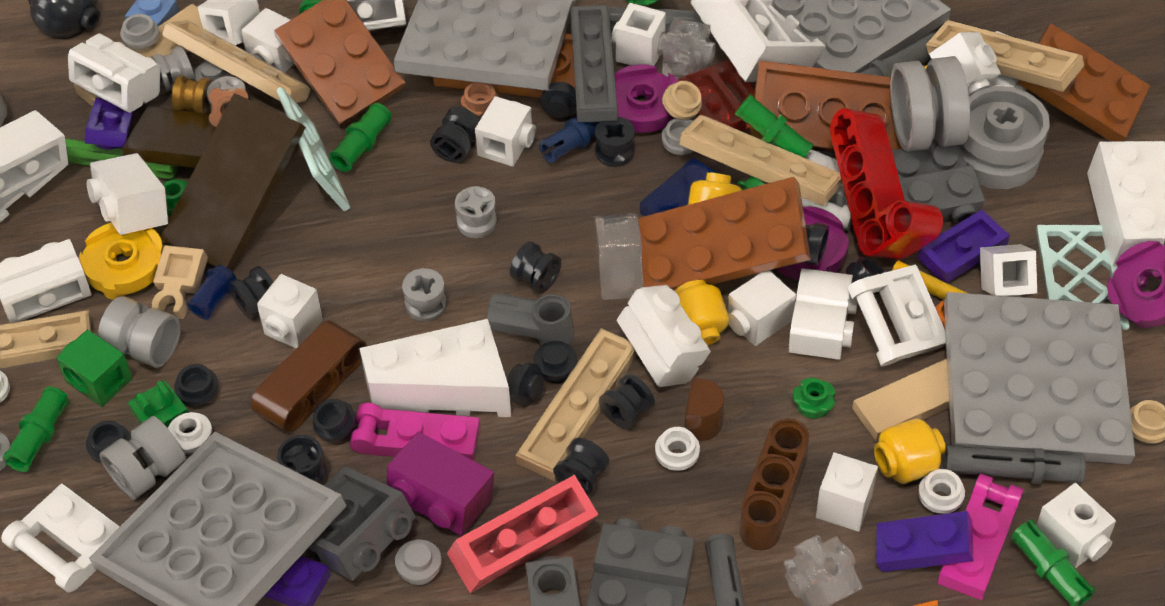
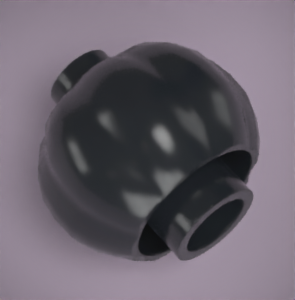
[28,0,100,39]

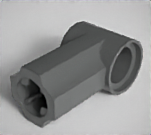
[487,293,574,345]

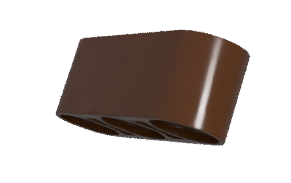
[251,320,367,433]
[739,418,809,551]

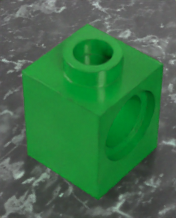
[56,329,133,407]

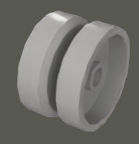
[890,56,970,152]
[960,86,1050,189]

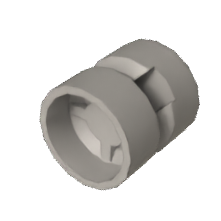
[98,296,181,368]
[99,416,187,500]

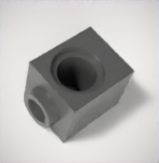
[525,556,580,606]

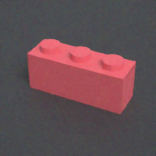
[447,475,599,593]

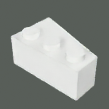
[691,0,826,82]
[0,110,68,222]
[1087,141,1165,267]
[360,319,511,417]

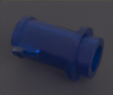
[186,265,237,320]

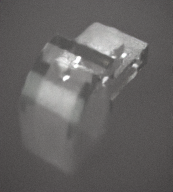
[593,213,644,300]

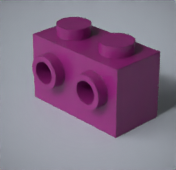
[386,431,494,536]

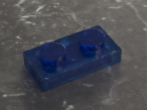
[640,158,718,217]

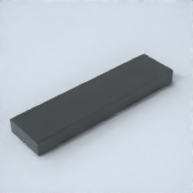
[570,5,617,122]

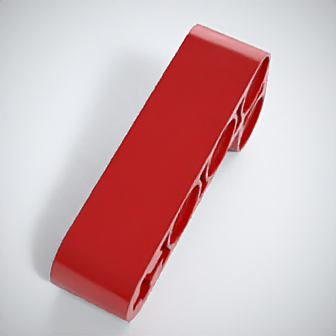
[830,108,943,260]

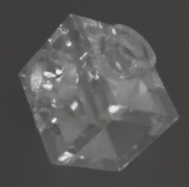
[657,18,716,85]
[783,534,863,606]

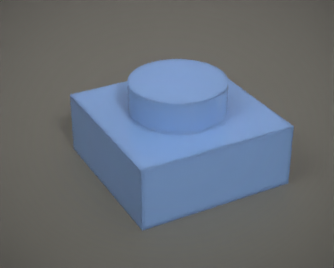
[125,0,179,26]

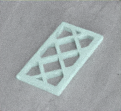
[277,87,351,211]
[1036,225,1130,330]

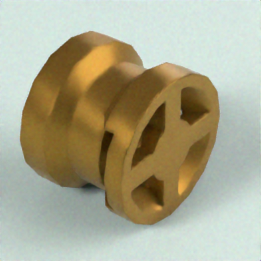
[172,75,213,114]

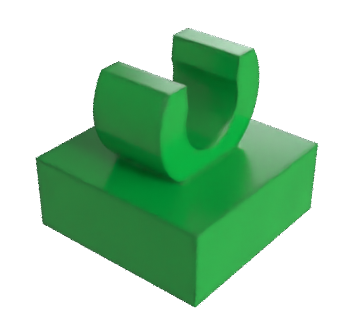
[127,381,189,428]

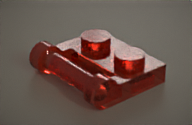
[678,59,755,131]

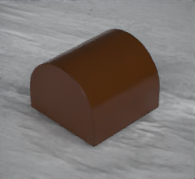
[684,378,724,441]

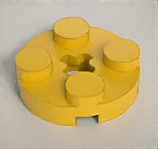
[79,223,163,300]

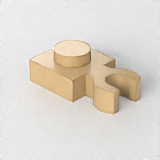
[152,245,208,319]

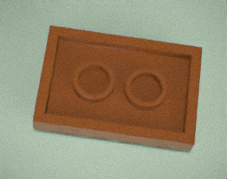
[274,0,405,128]
[1017,23,1150,142]

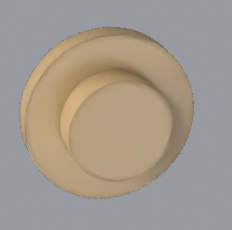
[662,81,702,120]
[1130,400,1165,443]

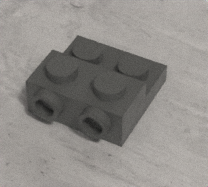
[892,142,985,224]
[307,466,416,581]
[586,518,695,606]

